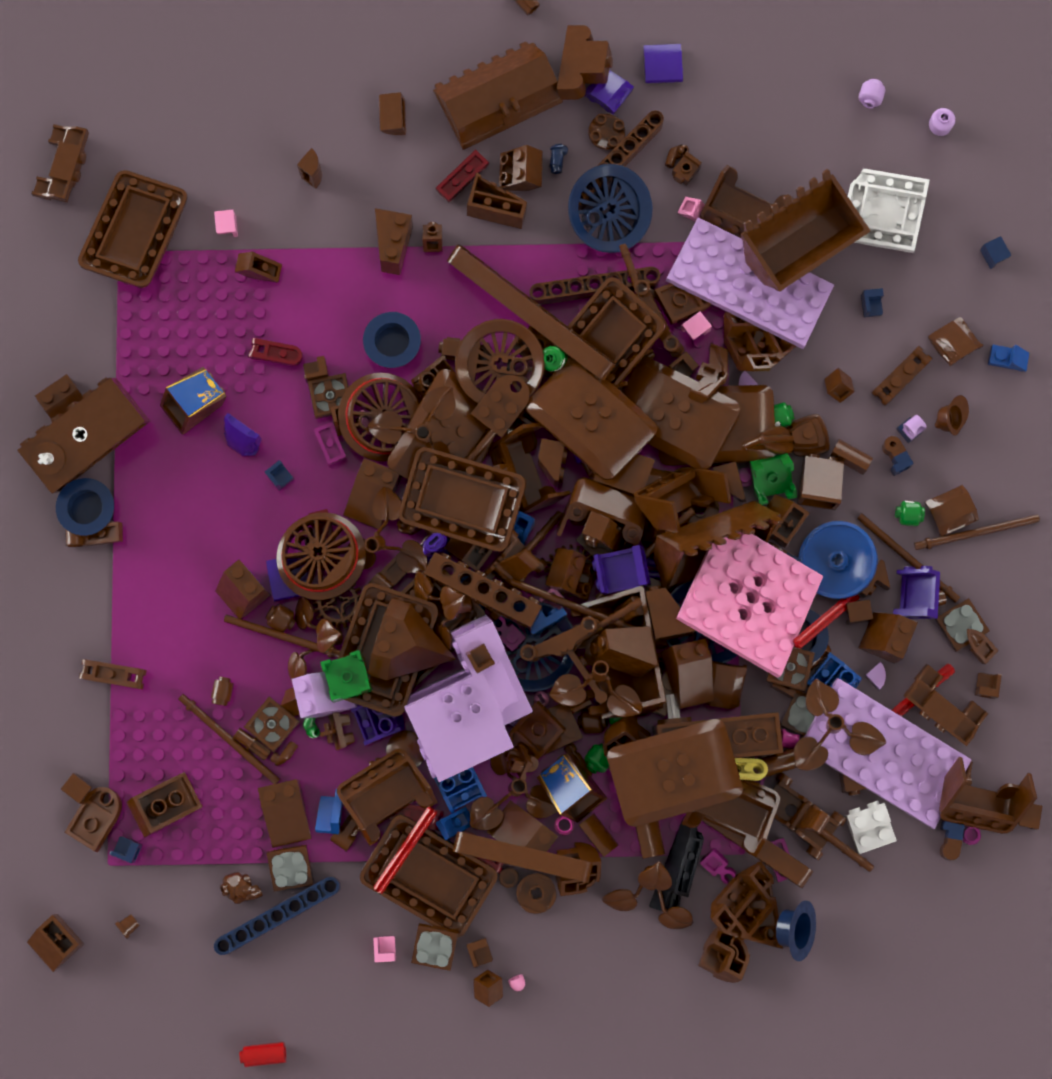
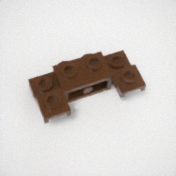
[31,124,89,203]
[903,664,989,746]

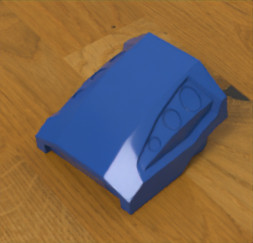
[807,653,862,689]
[434,767,487,814]

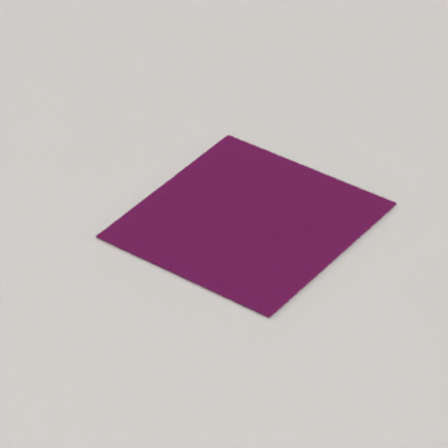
[108,242,746,866]

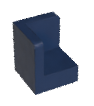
[980,236,1011,269]
[861,288,884,318]
[264,460,294,491]
[109,836,143,863]

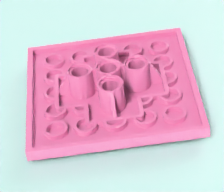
[676,532,823,678]

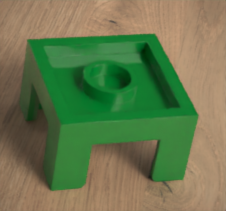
[750,453,797,505]
[320,650,373,703]

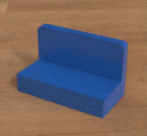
[315,789,344,834]

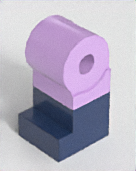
[896,415,927,444]

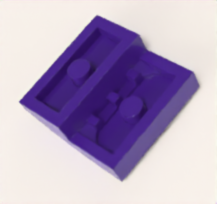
[643,44,683,83]
[266,558,309,602]

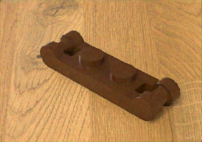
[872,346,933,406]
[79,659,147,690]

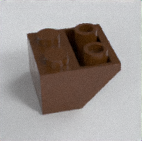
[499,145,543,191]
[538,439,568,488]
[766,494,810,548]
[444,538,493,571]
[545,548,597,601]
[27,914,84,972]

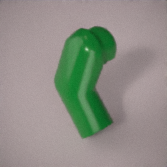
[303,718,320,738]

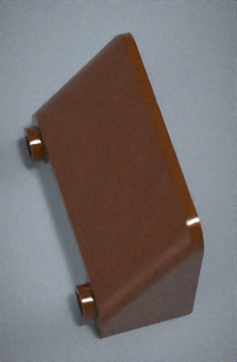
[700,165,794,238]
[337,749,438,846]
[682,780,780,857]

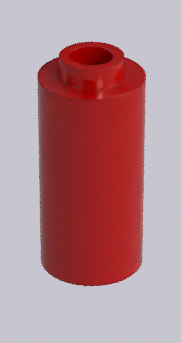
[239,1042,287,1067]

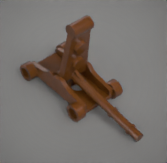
[619,243,685,358]
[462,511,563,621]
[520,598,643,703]
[773,772,874,872]

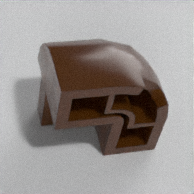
[603,716,651,758]
[555,842,602,896]
[698,927,750,983]

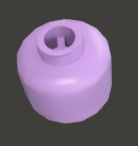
[858,79,886,109]
[929,108,955,136]

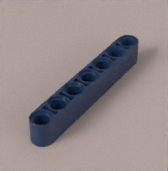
[214,877,341,955]

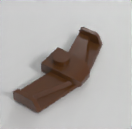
[688,343,729,403]

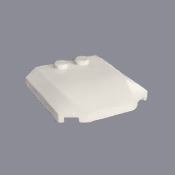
[848,169,930,253]

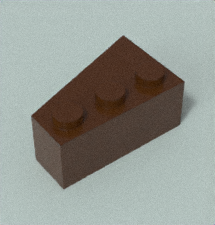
[467,172,527,229]
[375,208,413,275]
[582,511,626,552]

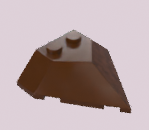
[724,312,797,372]
[368,598,456,681]
[710,862,783,949]

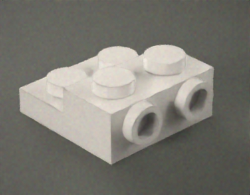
[845,801,897,854]

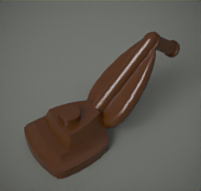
[742,414,830,457]

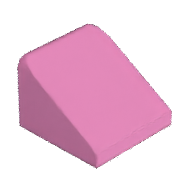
[678,196,705,222]

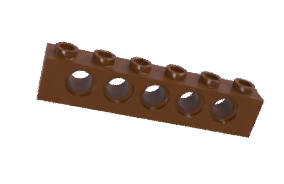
[424,552,542,630]

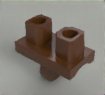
[320,712,355,751]
[503,744,539,780]

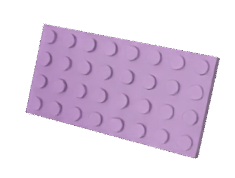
[666,217,834,349]
[804,678,971,829]

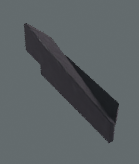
[649,816,704,911]

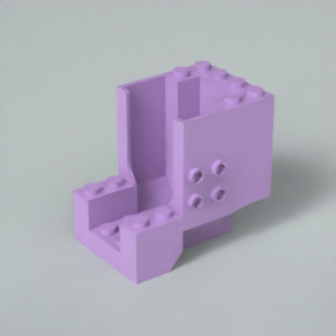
[404,615,533,782]

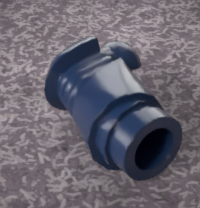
[549,143,568,174]

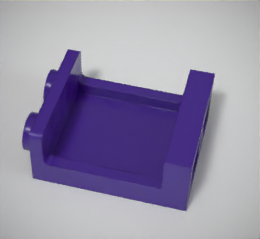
[592,545,651,595]
[893,566,940,619]

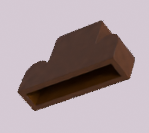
[557,25,613,100]

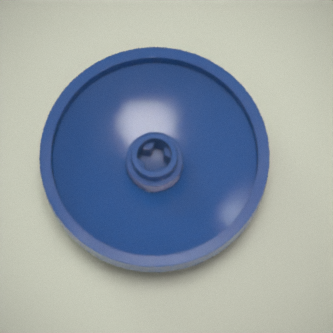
[798,521,878,599]

